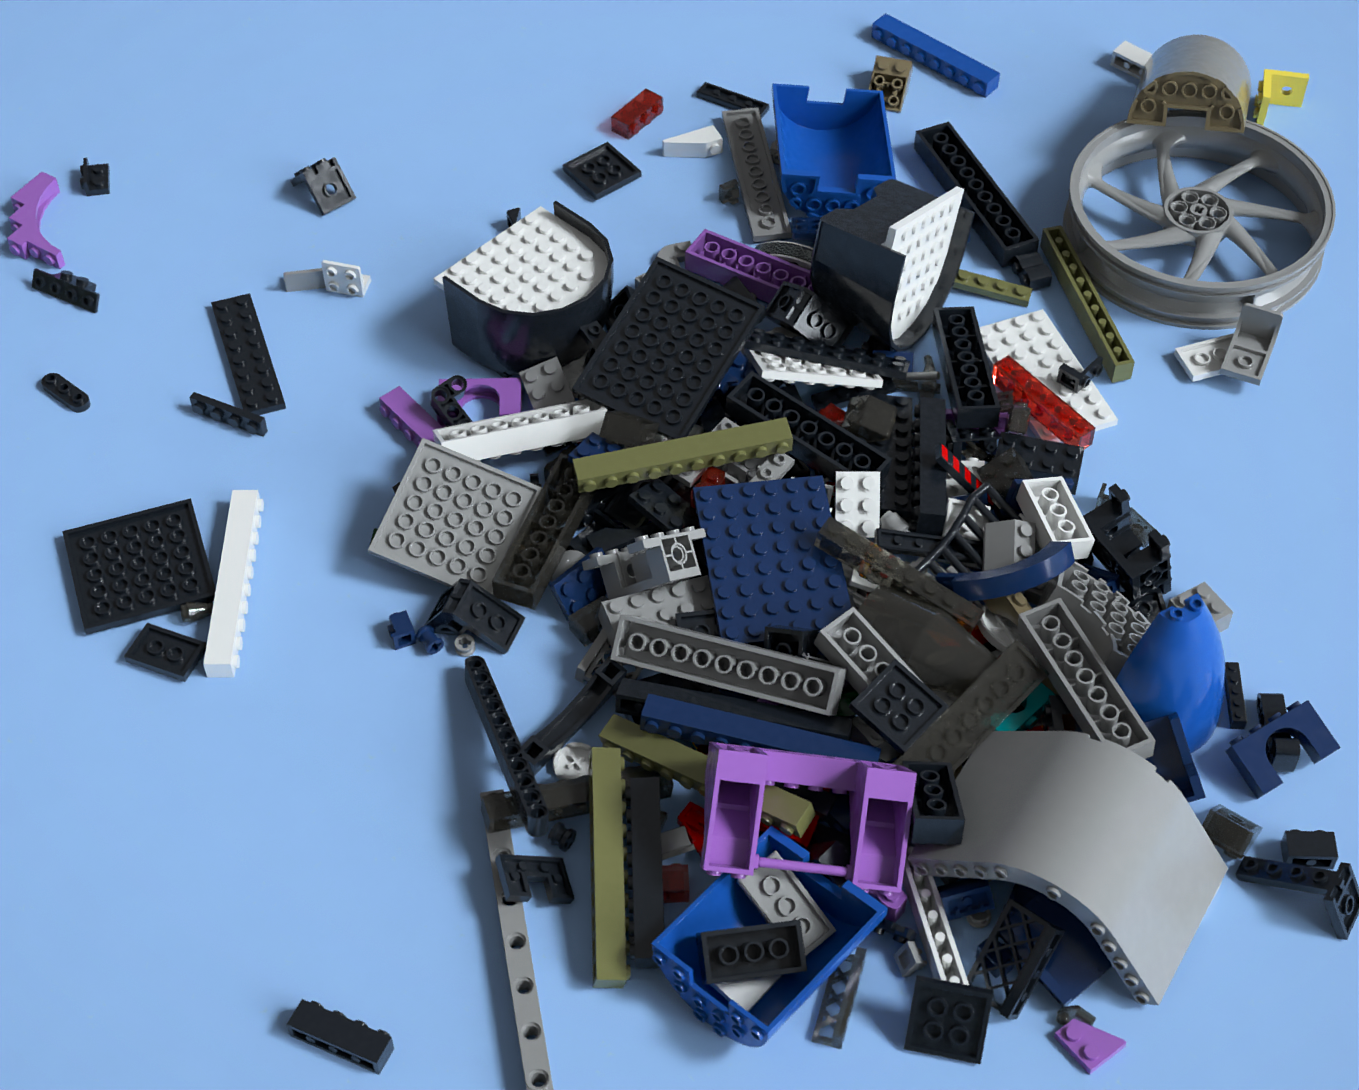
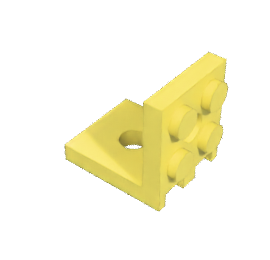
[1253,69,1309,126]

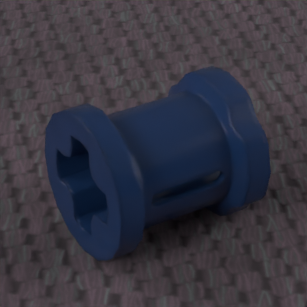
[415,625,444,655]

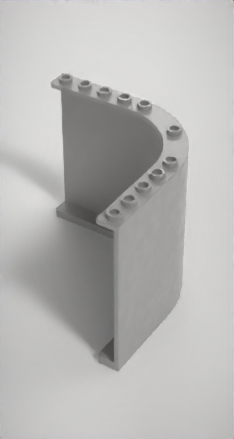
[908,731,1228,1005]

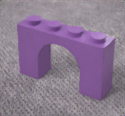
[436,378,522,428]

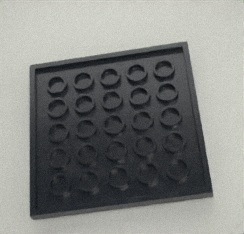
[62,498,216,635]

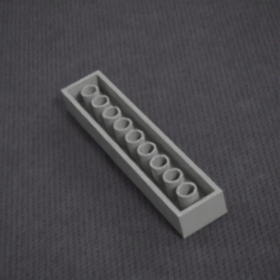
[610,614,847,716]

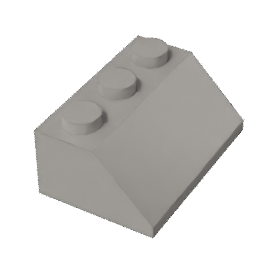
[982,519,1036,594]

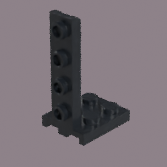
[1235,856,1359,940]

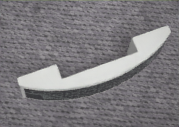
[755,241,814,269]

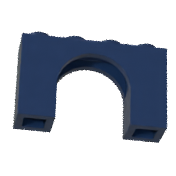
[1225,700,1341,799]

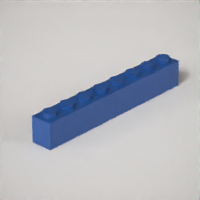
[871,13,1000,98]

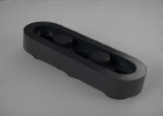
[41,373,91,413]

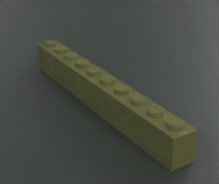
[1040,225,1135,383]
[573,417,793,493]
[598,714,816,838]
[588,747,631,988]

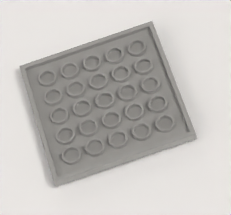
[368,438,543,595]

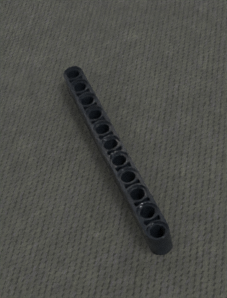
[465,656,549,837]

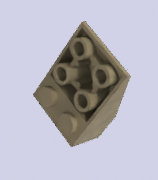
[868,55,913,113]

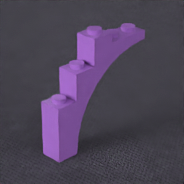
[7,172,65,269]

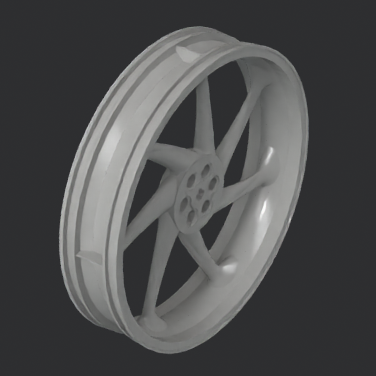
[1062,110,1336,330]

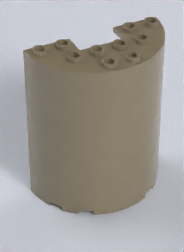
[1127,35,1251,133]

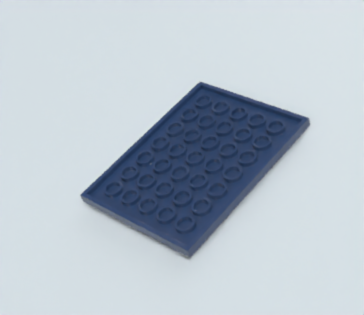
[692,475,852,646]

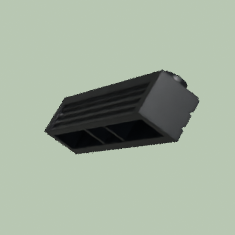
[1224,662,1247,729]

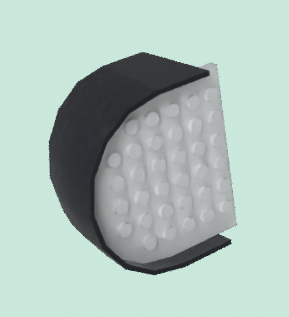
[810,179,975,352]
[433,201,613,375]

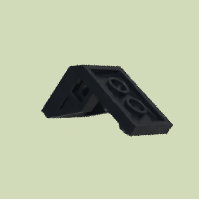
[765,281,854,346]
[424,578,526,654]

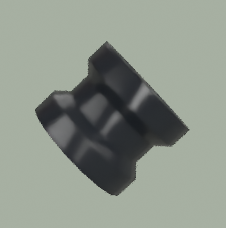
[547,822,577,852]

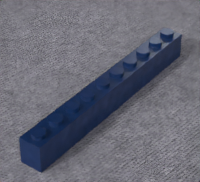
[640,693,881,762]

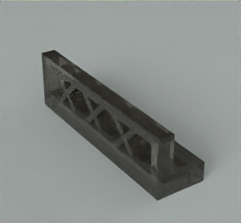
[812,947,867,1049]

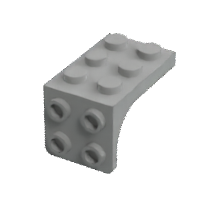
[1219,303,1284,386]

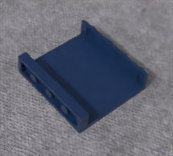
[999,892,1112,1009]

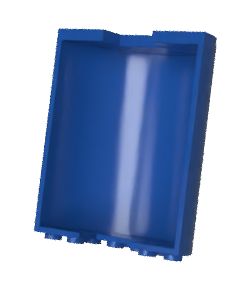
[772,83,896,217]
[651,826,888,1047]

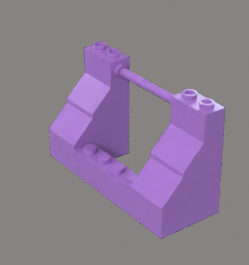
[700,742,917,896]

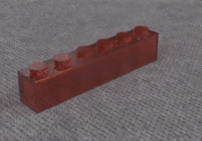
[992,355,1096,450]

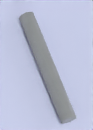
[892,371,940,381]

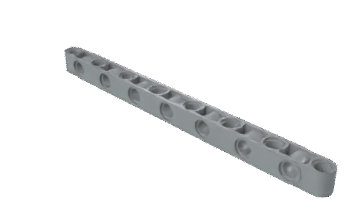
[480,789,554,1090]

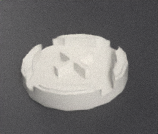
[553,742,592,786]

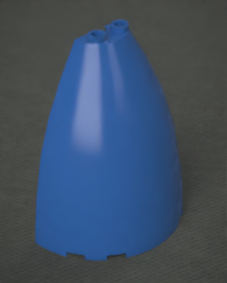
[1116,593,1225,753]

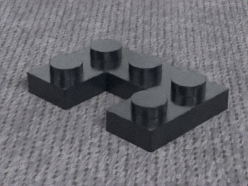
[495,854,575,904]

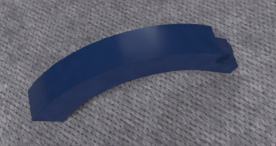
[935,541,1075,601]

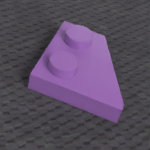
[1054,1019,1127,1075]

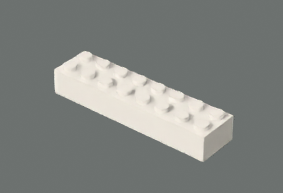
[433,399,610,461]

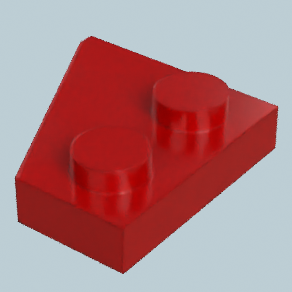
[677,801,704,857]

